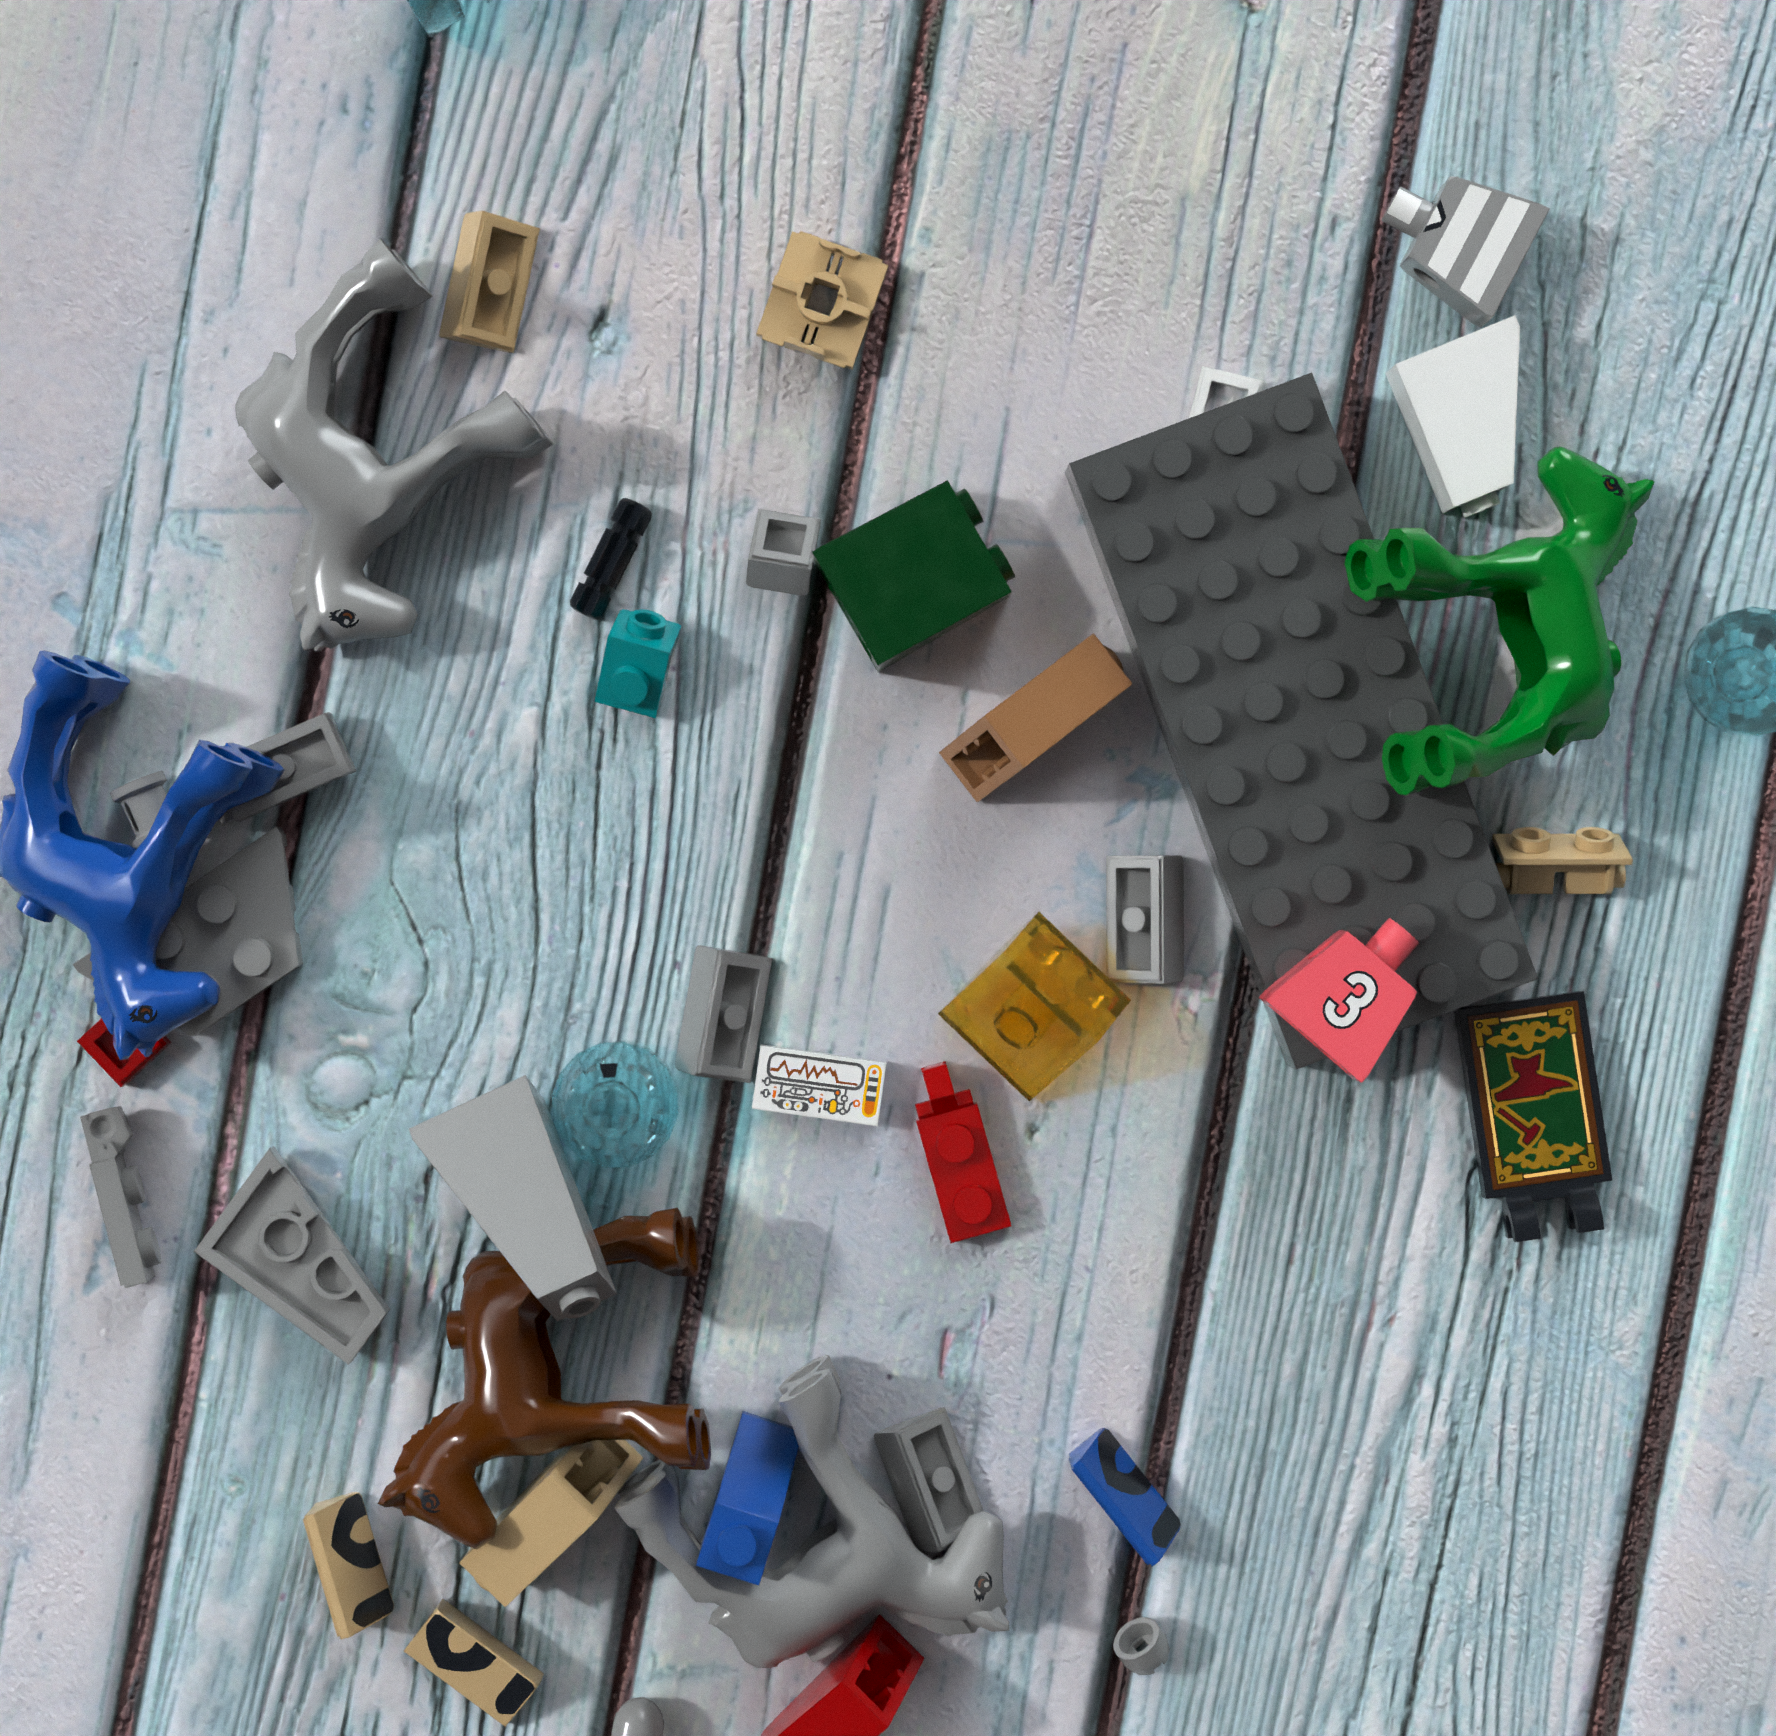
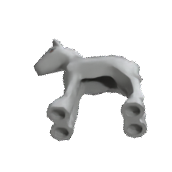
[235,238,554,652]
[614,1355,1009,1668]

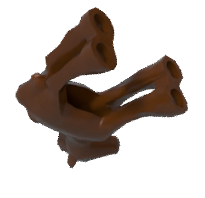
[378,1207,711,1550]

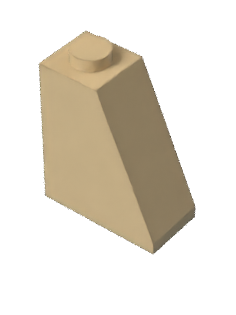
[459,1440,643,1607]

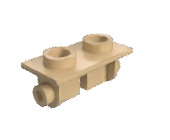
[1492,827,1633,894]

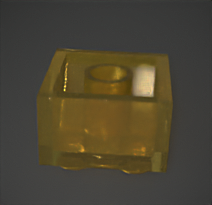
[938,912,1131,1101]

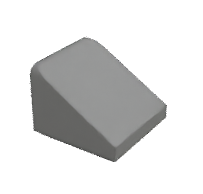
[746,509,821,596]

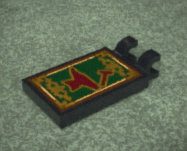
[1454,991,1612,1242]

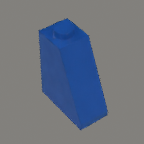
[696,1411,799,1585]

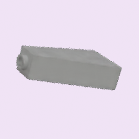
[409,1075,617,1322]

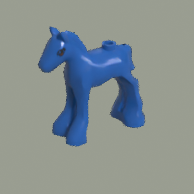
[0,650,285,1060]

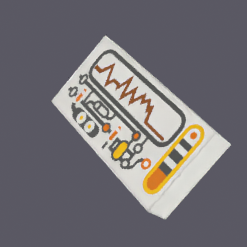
[752,1044,887,1126]

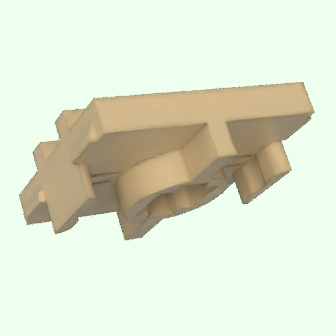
[756,231,888,370]

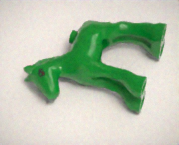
[1344,446,1655,795]

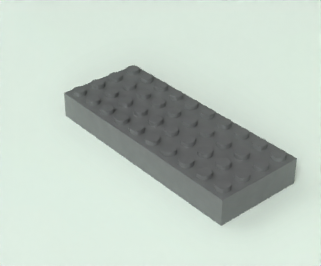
[1065,372,1538,1070]

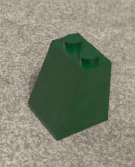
[812,480,1015,673]

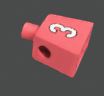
[1259,918,1419,1083]

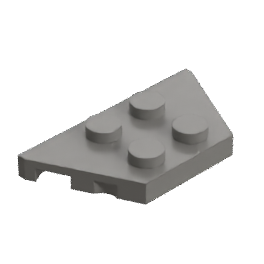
[73,827,303,1037]

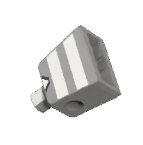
[1381,176,1550,328]

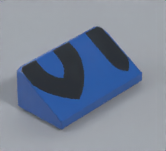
[1068,1428,1181,1567]

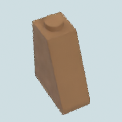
[939,633,1132,802]

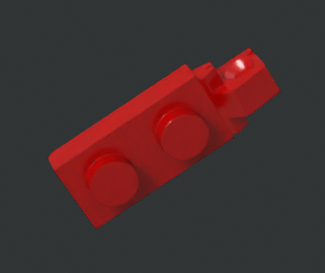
[915,1061,1012,1243]

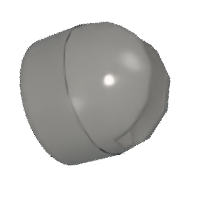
[1113,1617,1170,1675]
[611,1697,664,1736]

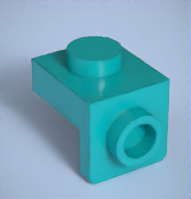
[594,609,681,718]

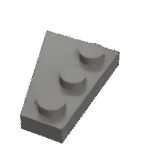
[194,1146,390,1365]

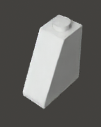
[1385,315,1520,518]

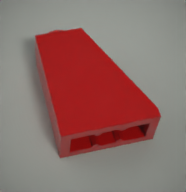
[761,1614,925,1736]

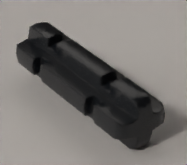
[570,498,652,620]

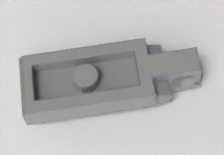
[220,712,357,825]
[80,1106,161,1288]

